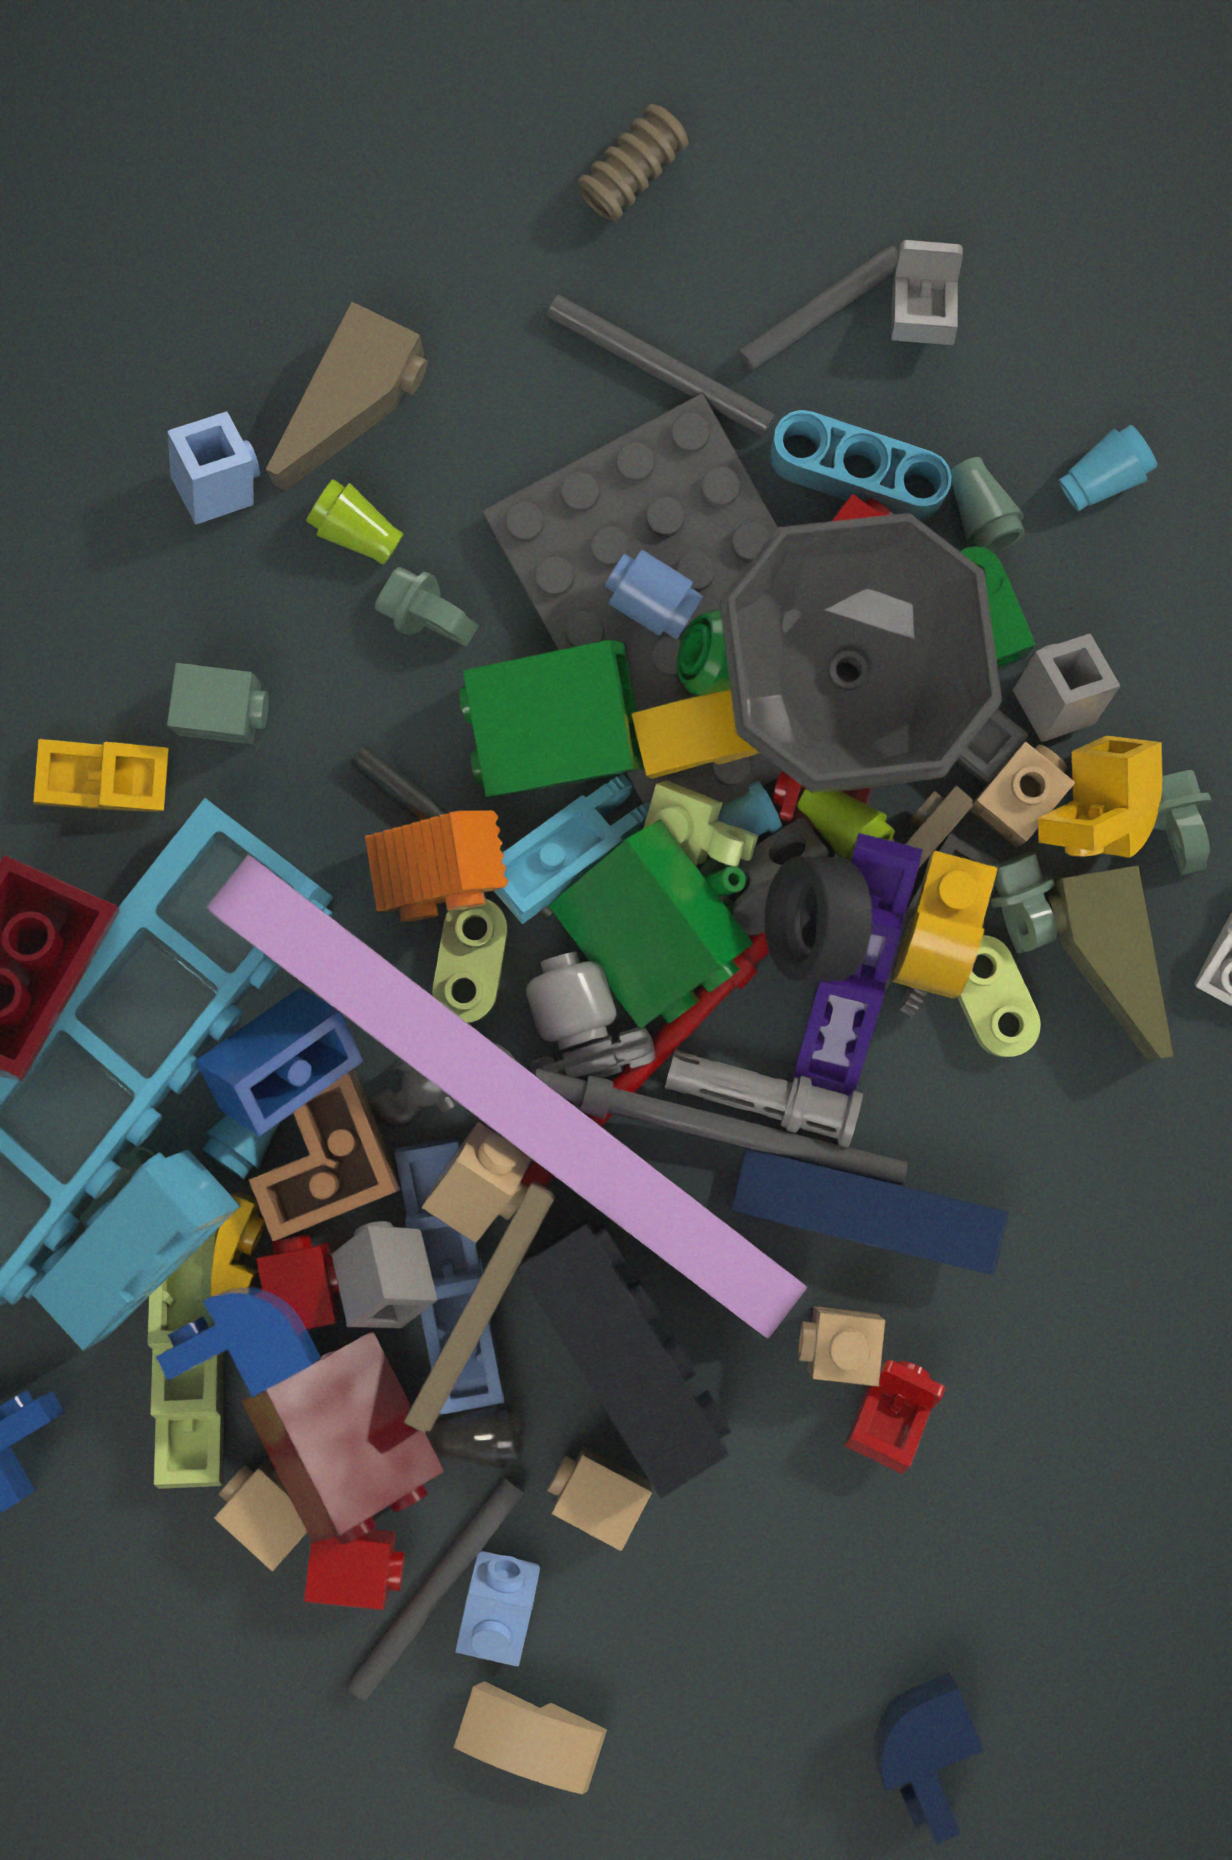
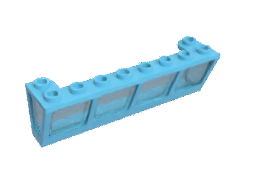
[0,798,334,1305]

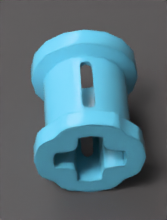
[718,780,783,836]

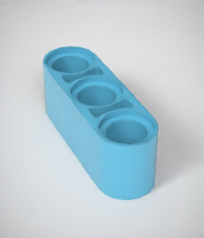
[770,410,952,521]

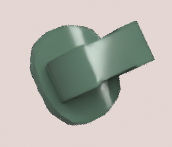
[375,566,479,648]
[1153,770,1213,876]
[990,852,1057,953]

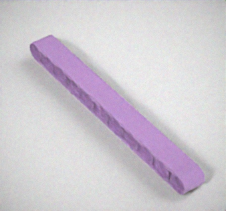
[206,854,808,1339]

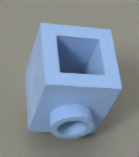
[167,411,260,525]

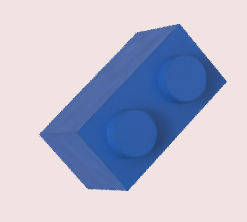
[195,987,364,1137]

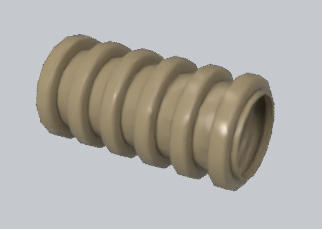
[577,104,689,221]

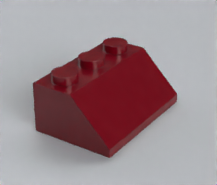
[0,855,120,1082]

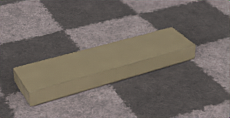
[404,1180,555,1433]

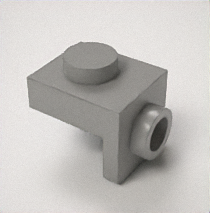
[891,240,963,345]

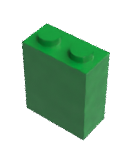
[459,640,644,797]
[548,819,753,1028]

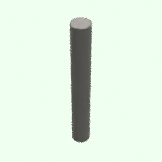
[739,245,899,372]

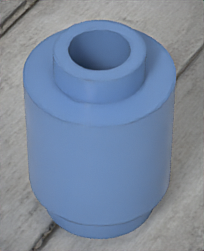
[604,550,704,640]

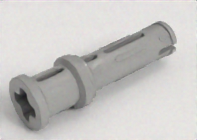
[665,1049,863,1148]

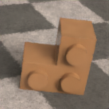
[249,1070,401,1241]

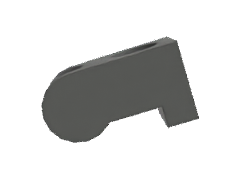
[719,816,832,935]

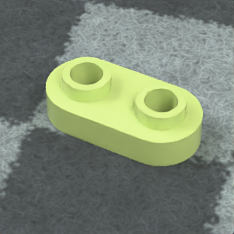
[432,898,508,1024]
[957,935,1041,1057]

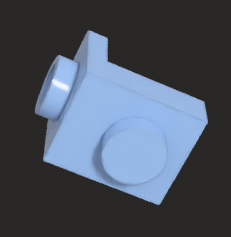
[455,1551,540,1667]

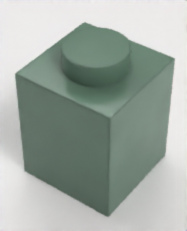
[167,663,269,745]

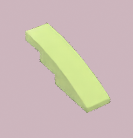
[148,1229,224,1489]

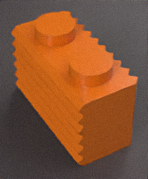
[365,811,508,922]

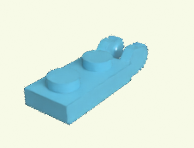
[494,774,650,924]

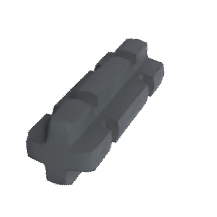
[530,1027,655,1080]

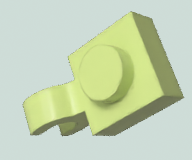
[643,780,758,867]

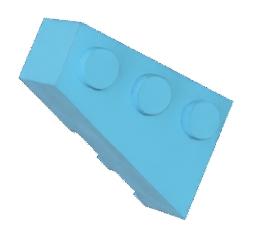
[30,1149,241,1351]

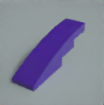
[792,833,922,1095]

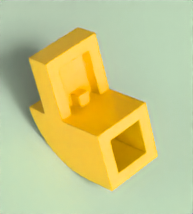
[1038,736,1162,858]
[891,850,998,999]

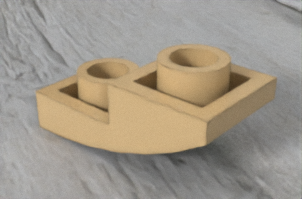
[454,1681,607,1794]

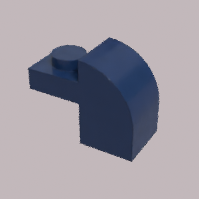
[874,1673,984,1844]

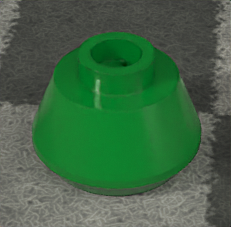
[677,609,730,696]

